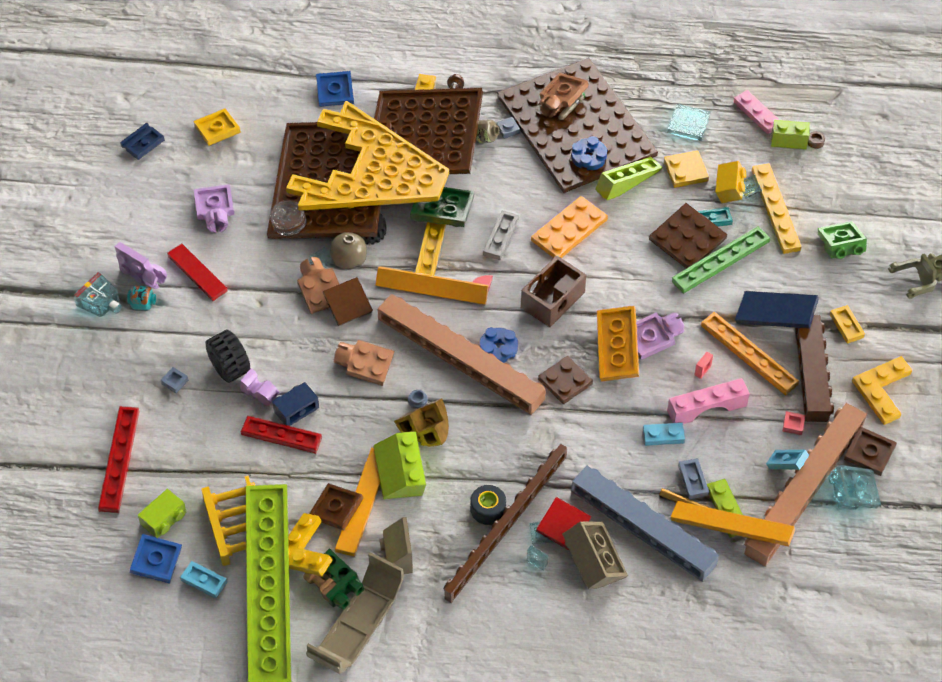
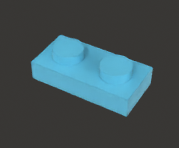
[643,423,685,446]
[766,450,809,470]
[180,561,227,599]

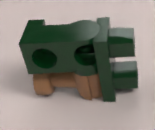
[303,548,364,610]

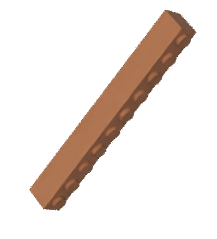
[378,294,546,415]
[744,402,867,567]

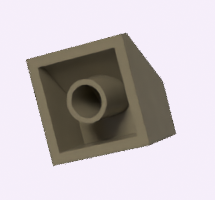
[379,517,413,574]

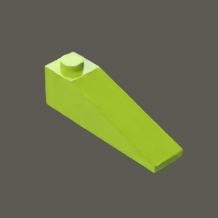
[595,157,663,200]

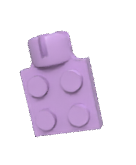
[194,184,234,233]
[115,242,167,289]
[636,312,684,360]

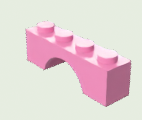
[667,378,750,424]

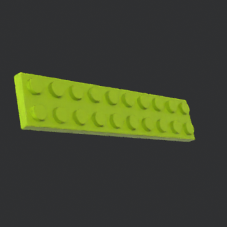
[246,484,292,682]

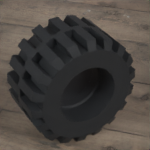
[205,329,251,383]

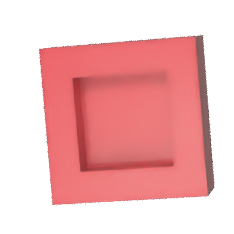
[695,352,713,379]
[782,411,806,435]

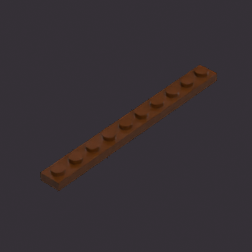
[443,444,567,603]

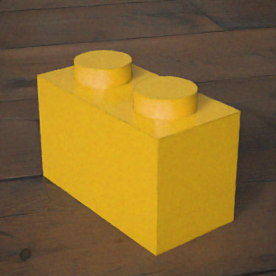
[715,161,746,203]

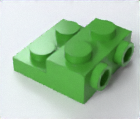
[818,221,867,259]

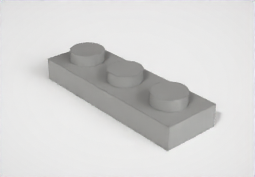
[483,210,519,260]

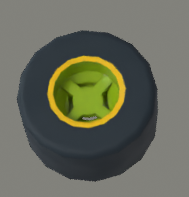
[470,485,506,525]

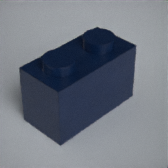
[272,382,319,426]

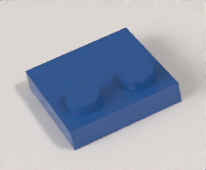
[316,71,354,107]
[130,534,182,584]

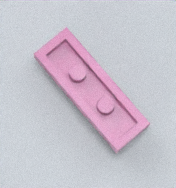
[733,90,779,135]

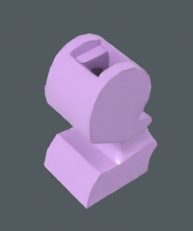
[240,368,279,406]

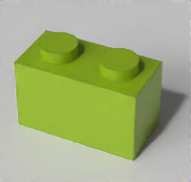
[771,119,810,150]
[138,488,187,538]

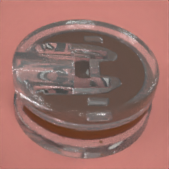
[270,200,306,236]

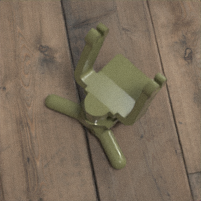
[888,253,942,299]

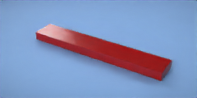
[98,406,140,513]

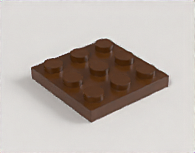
[649,203,728,269]

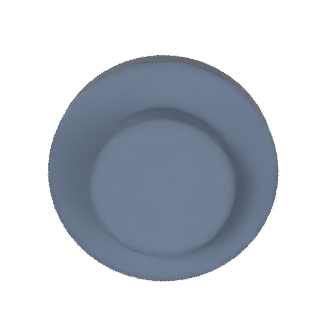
[408,390,428,408]

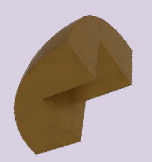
[394,398,449,447]

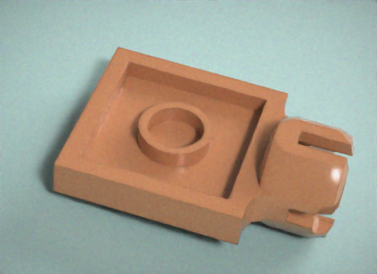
[538,73,589,117]
[297,257,339,314]
[334,340,395,386]

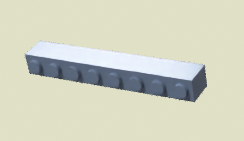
[571,465,719,582]

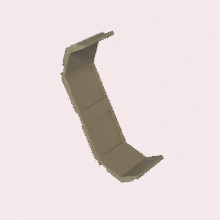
[306,552,404,674]

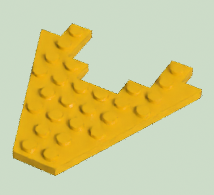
[286,101,449,210]

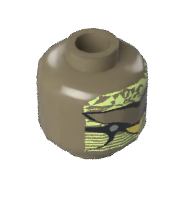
[476,120,499,143]

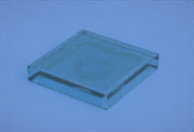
[667,104,711,141]

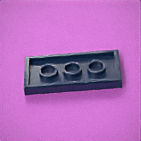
[735,291,819,329]

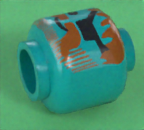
[127,285,156,311]

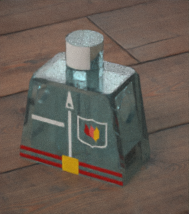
[74,272,122,317]

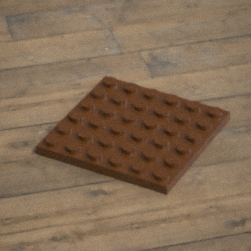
[374,88,483,174]

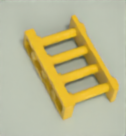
[201,476,255,566]

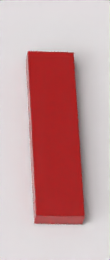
[167,243,228,301]
[241,415,322,454]

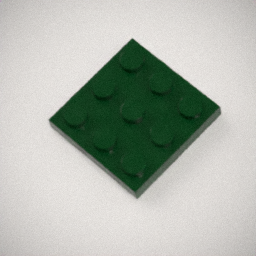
[410,187,474,227]

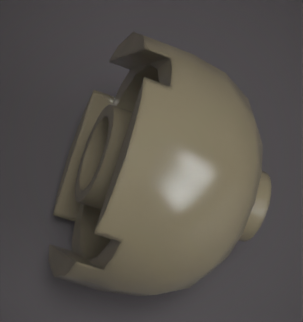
[330,232,367,269]

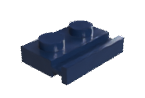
[120,123,165,160]

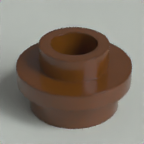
[447,74,465,89]

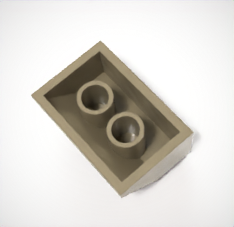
[562,522,628,589]

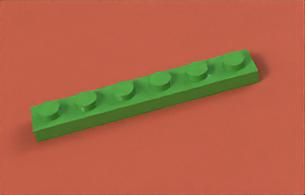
[672,226,770,294]

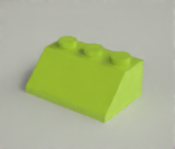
[373,432,426,499]

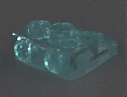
[829,465,881,510]

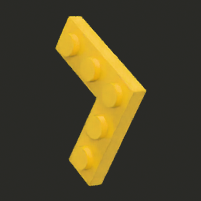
[852,356,912,425]
[288,513,332,576]

